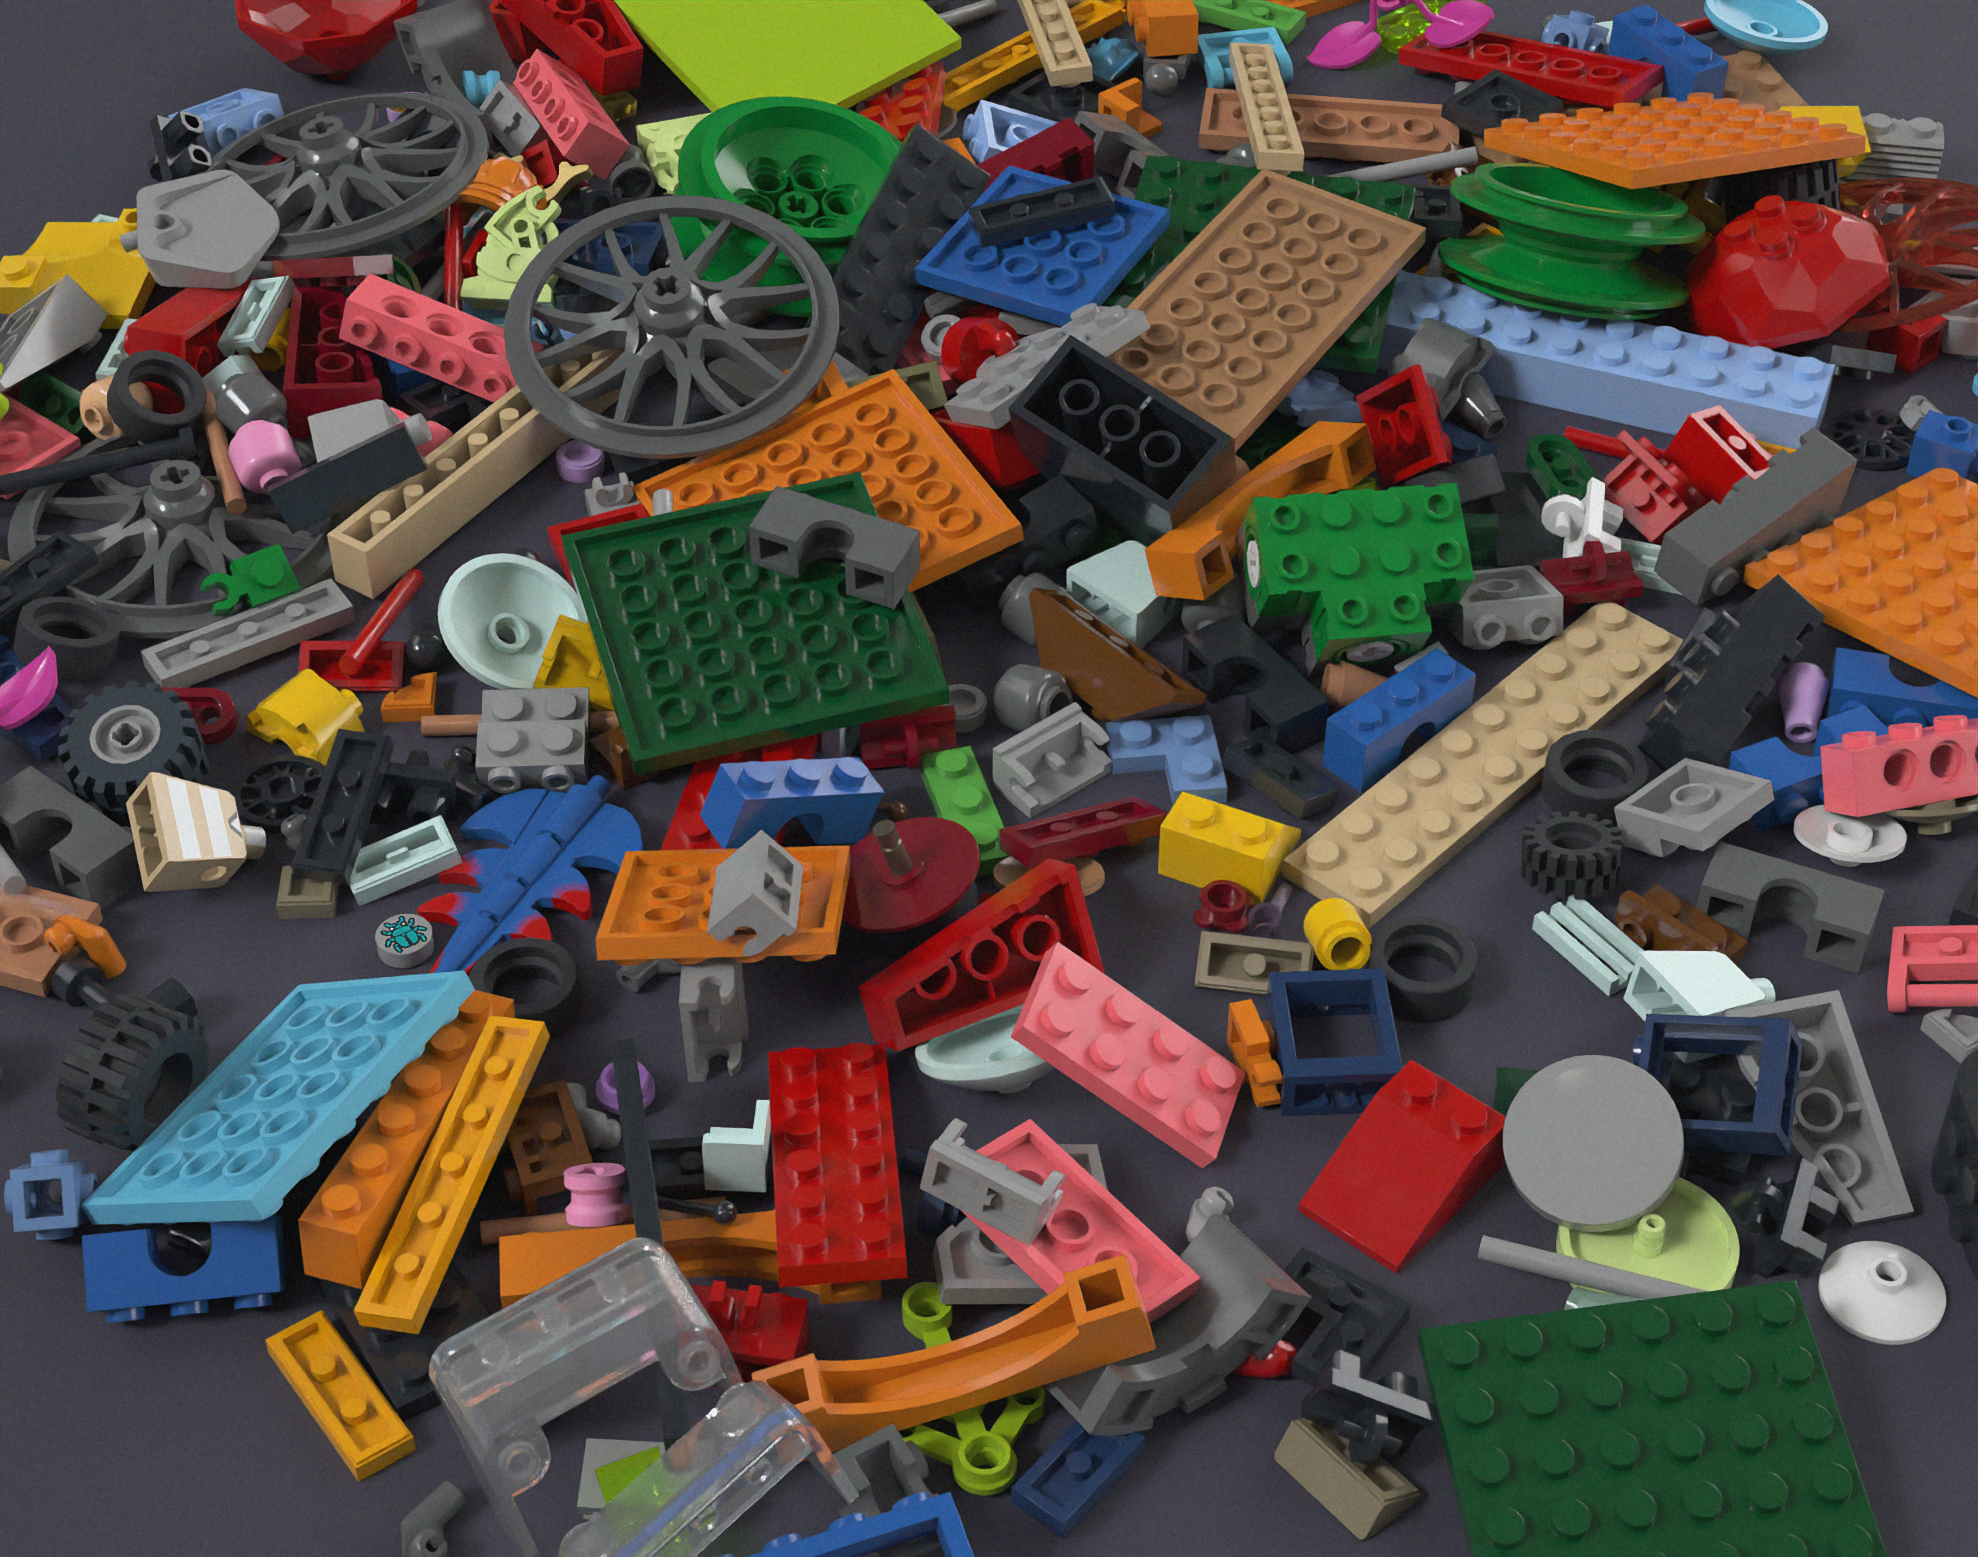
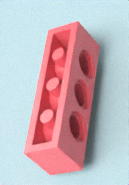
[513,49,630,180]
[339,273,545,402]
[1820,715,1978,817]

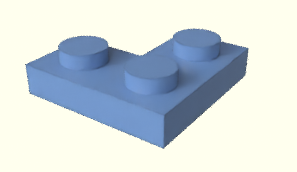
[1105,715,1227,805]

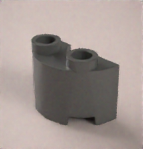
[1388,318,1497,422]
[824,1424,963,1557]

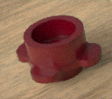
[1193,880,1253,933]

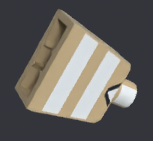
[126,772,266,892]

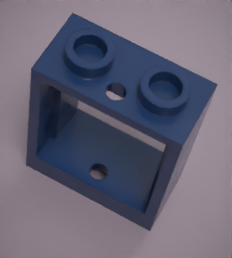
[1265,968,1403,1116]
[1633,1014,1803,1156]

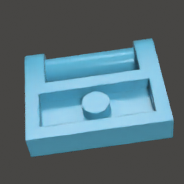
[1196,27,1293,89]

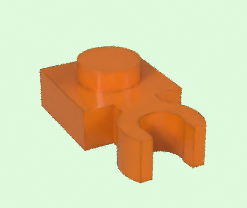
[1227,999,1283,1108]

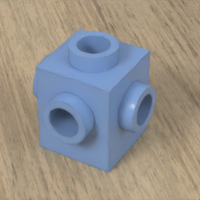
[1541,10,1610,54]
[4,1149,99,1240]

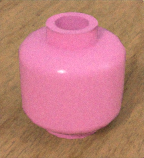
[228,420,301,495]

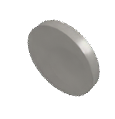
[1503,1055,1684,1232]

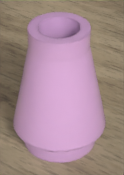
[1776,662,1829,743]

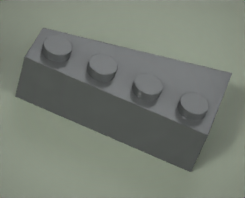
[1654,428,1858,606]

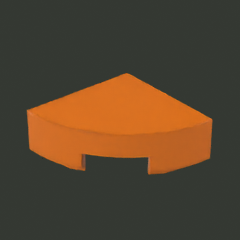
[381,672,439,723]

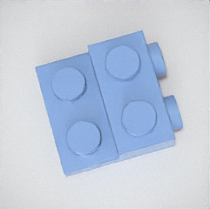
[168,88,284,157]
[962,100,1059,165]

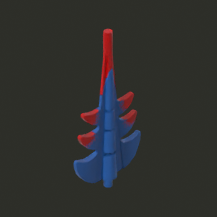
[417,775,644,978]

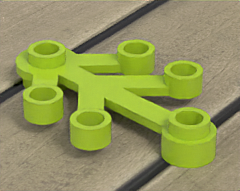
[902,1282,1046,1496]

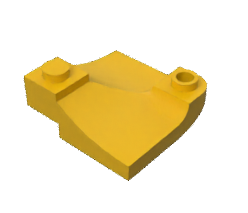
[0,208,156,329]

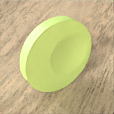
[1556,1177,1740,1295]

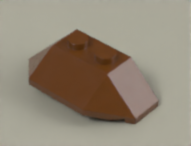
[1029,588,1207,723]

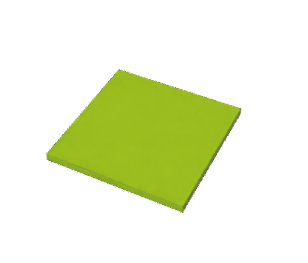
[612,0,962,113]

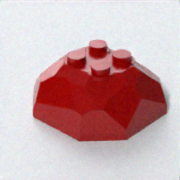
[235,0,418,80]
[1686,195,1891,349]

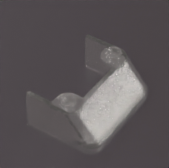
[429,1238,761,1557]
[558,1380,859,1557]

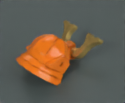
[442,152,593,226]

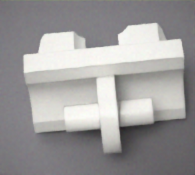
[1542,477,1623,558]

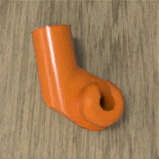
[44,914,127,979]

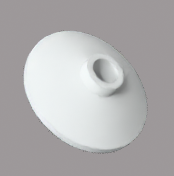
[1793,805,1907,867]
[1818,1241,1946,1345]

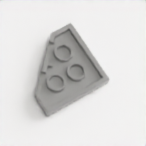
[932,1144,1107,1304]

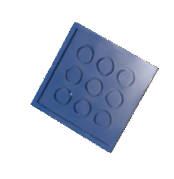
[914,165,1170,326]

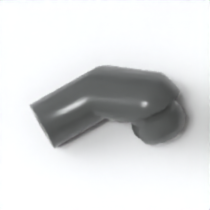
[400,1481,466,1557]

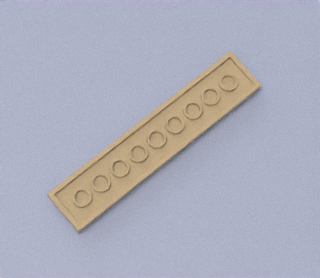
[1282,600,1683,929]

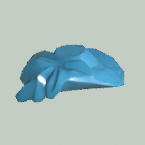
[1085,37,1143,82]

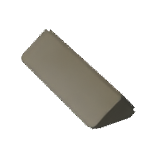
[1195,931,1314,996]
[1274,1418,1421,1540]

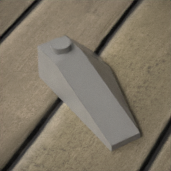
[0,274,108,394]
[1723,990,1914,1227]

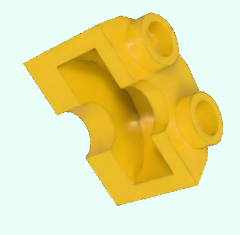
[246,669,365,766]

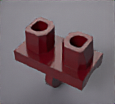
[1539,539,1644,617]
[859,705,957,771]

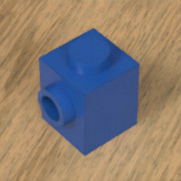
[1906,410,1978,480]

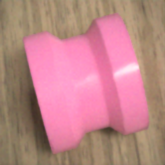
[563,1163,628,1227]

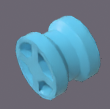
[462,70,500,109]

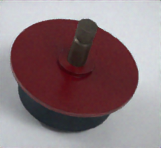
[841,817,980,954]

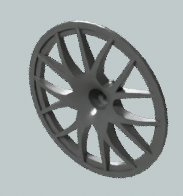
[196,93,489,261]
[504,195,839,459]
[8,416,355,638]

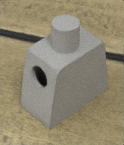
[308,399,432,515]

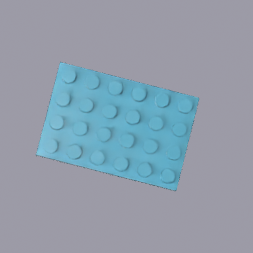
[81,971,475,1226]

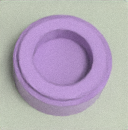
[556,440,605,483]

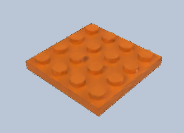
[595,845,851,966]

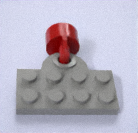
[941,303,1151,429]

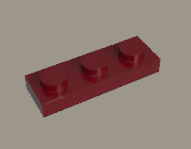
[273,254,394,287]
[1000,796,1167,869]

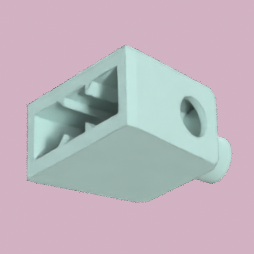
[1066,540,1183,648]
[1623,951,1775,1063]

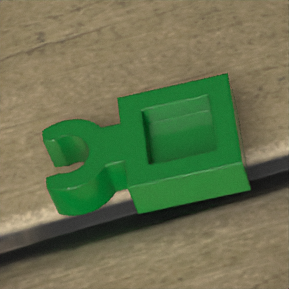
[200,544,301,616]

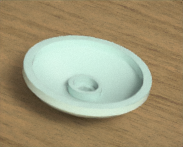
[438,553,586,690]
[915,1004,1055,1093]

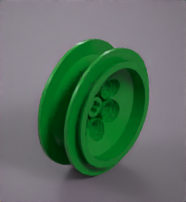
[670,96,902,318]
[1437,162,1705,320]

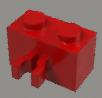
[1663,405,1774,505]
[674,1280,810,1394]

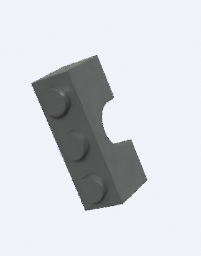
[1075,111,1170,199]
[749,486,920,609]
[0,765,142,910]
[1696,841,1885,974]

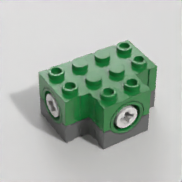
[1235,483,1474,678]

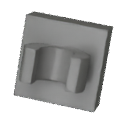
[584,472,640,516]

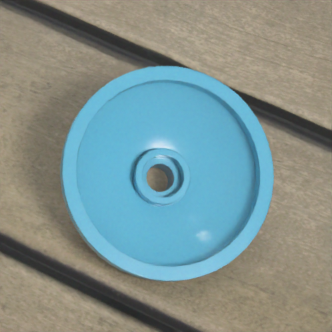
[1704,0,1828,56]

